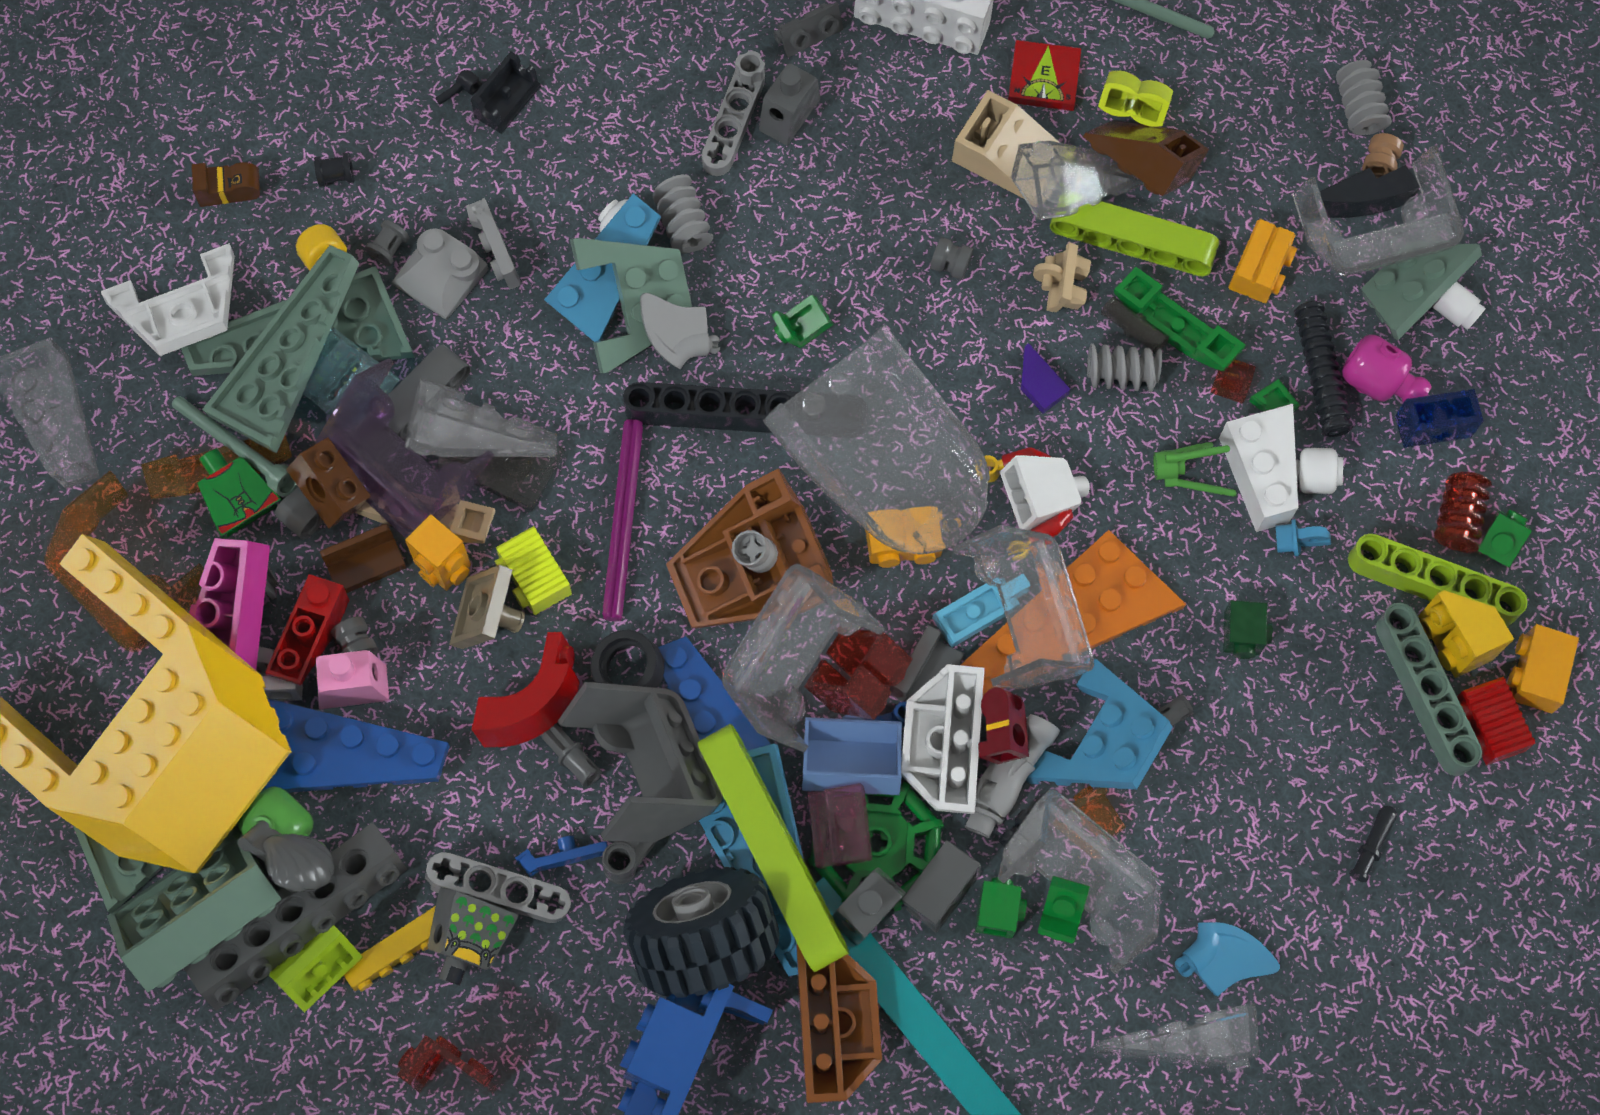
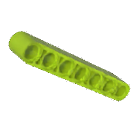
[697,723,849,972]

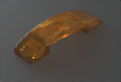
[141,435,292,499]

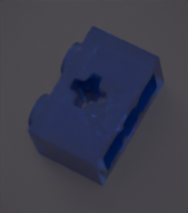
[1395,389,1484,448]

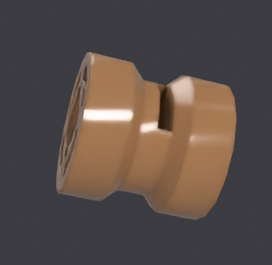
[1362,133,1404,178]

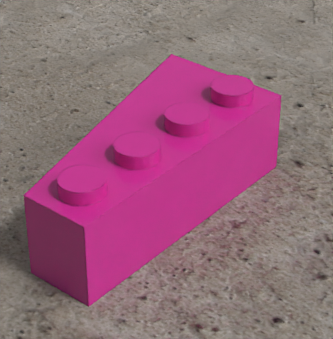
[189,538,270,670]

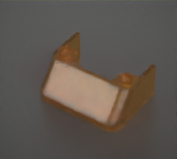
[44,471,204,652]

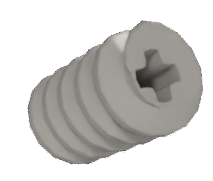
[1336,60,1392,136]
[653,174,713,253]
[1087,344,1162,392]

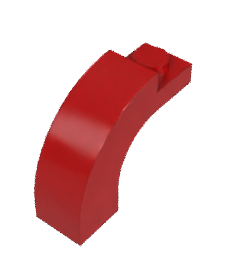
[471,632,580,747]

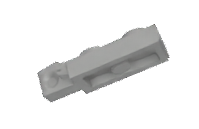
[466,198,522,290]

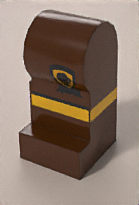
[192,162,260,207]

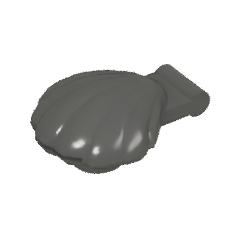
[238,821,334,892]

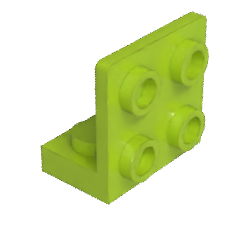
[269,925,363,1013]

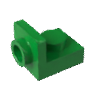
[1037,876,1090,944]

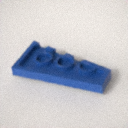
[658,636,770,750]

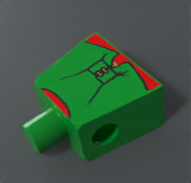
[197,448,281,539]

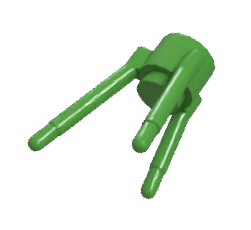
[1153,442,1237,497]

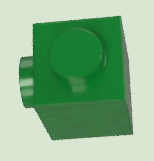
[975,877,1027,939]

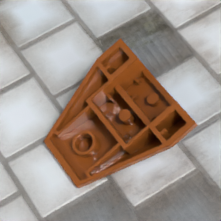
[666,469,835,628]

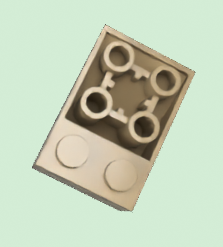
[952,90,1072,207]

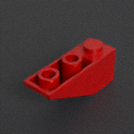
[265,574,350,686]

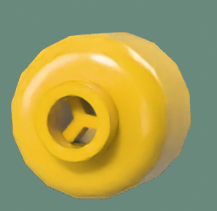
[296,224,347,271]

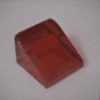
[1211,359,1256,404]

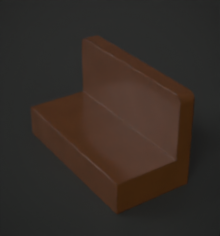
[320,524,407,593]

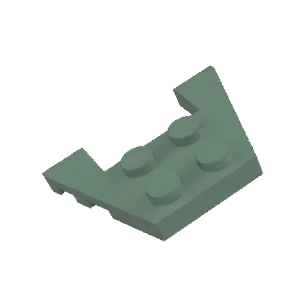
[570,238,692,373]

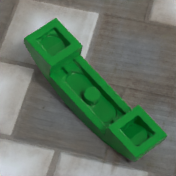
[1114,267,1246,371]

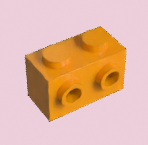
[405,514,471,591]

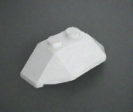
[901,664,985,814]

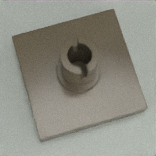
[449,565,525,649]

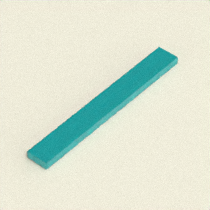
[816,877,1021,1115]

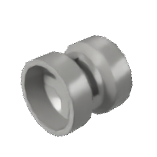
[732,530,778,573]

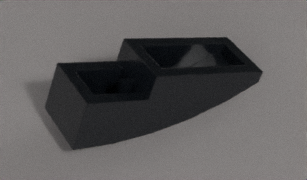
[1305,165,1420,218]

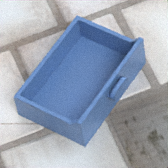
[802,715,902,795]

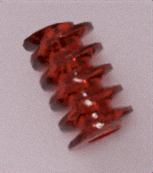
[1434,472,1492,553]

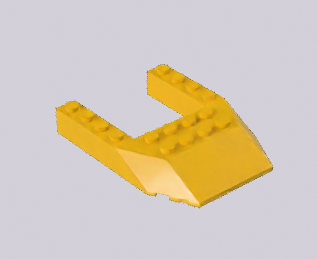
[0,534,292,874]

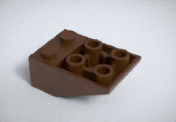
[1083,120,1209,196]

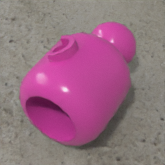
[1342,334,1432,409]

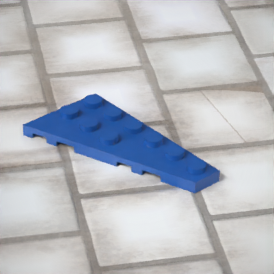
[262,698,450,793]

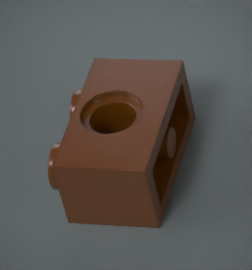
[286,437,371,528]

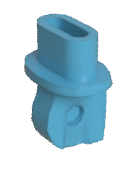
[1275,519,1331,556]

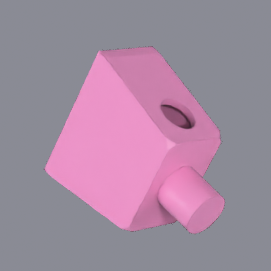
[316,650,389,710]

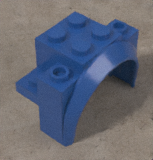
[618,984,773,1115]

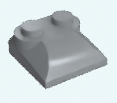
[392,228,489,320]

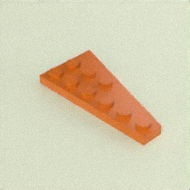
[961,530,1186,696]

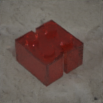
[804,627,913,720]

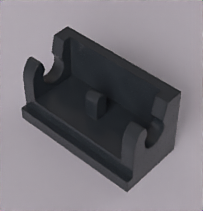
[471,51,541,134]

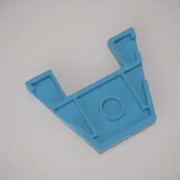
[1026,658,1173,790]

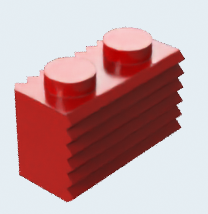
[1457,677,1535,766]

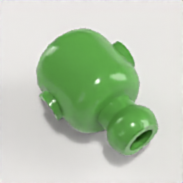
[238,786,327,848]

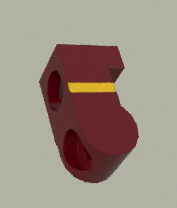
[978,687,1029,765]

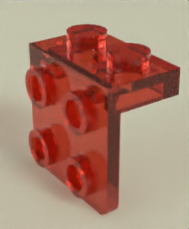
[397,1035,497,1095]

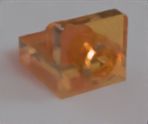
[1069,786,1126,849]

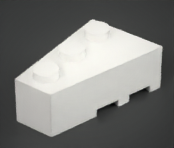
[1219,404,1298,532]

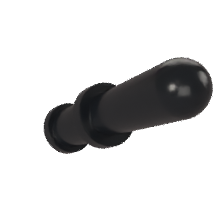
[1349,806,1397,882]

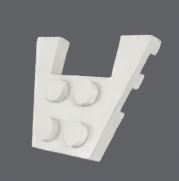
[101,244,235,356]

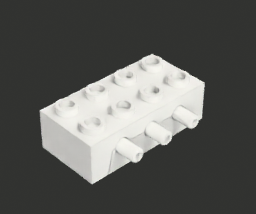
[854,0,994,55]

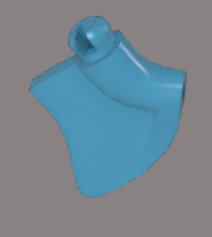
[1175,922,1280,996]

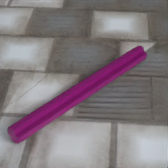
[602,419,643,622]

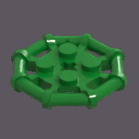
[807,781,944,912]

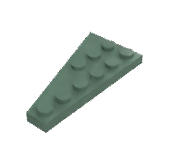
[181,266,415,376]

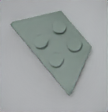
[1361,244,1482,340]

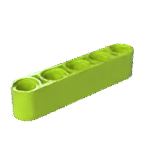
[1050,192,1219,276]
[1348,534,1528,626]

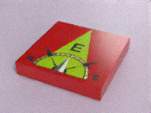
[1008,40,1081,111]

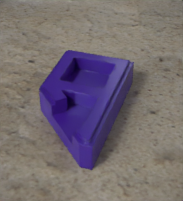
[1020,343,1071,414]

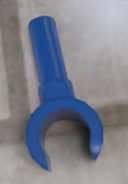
[864,701,906,728]

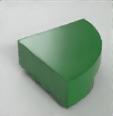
[1249,379,1300,412]

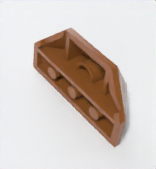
[797,944,882,1104]

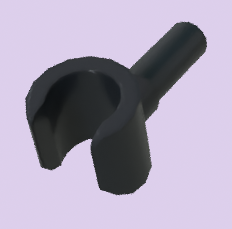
[435,70,482,105]

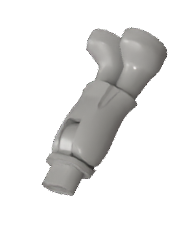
[965,714,1060,838]

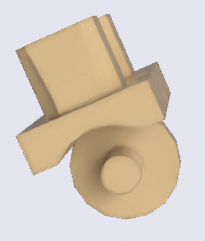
[1033,242,1091,312]

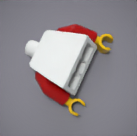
[979,447,1090,560]

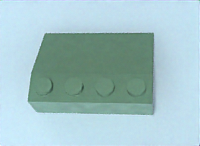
[107,827,282,993]

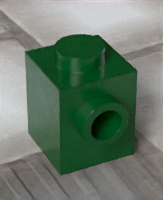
[1223,600,1273,659]

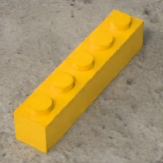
[344,906,436,992]

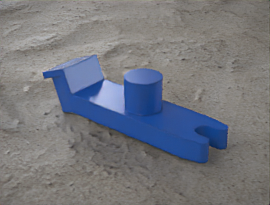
[515,836,608,878]

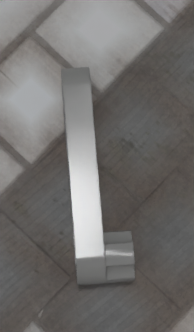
[702,51,765,176]
[425,852,571,923]

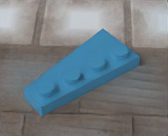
[544,193,661,342]

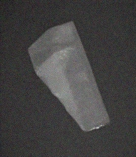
[1011,141,1144,220]
[405,378,557,457]
[1091,1003,1260,1073]

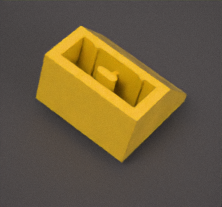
[1418,590,1514,678]

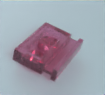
[808,783,872,869]

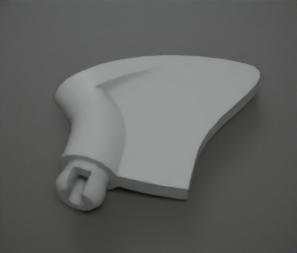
[640,293,720,369]

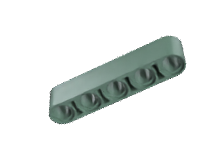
[1376,603,1482,776]

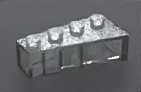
[0,338,100,489]

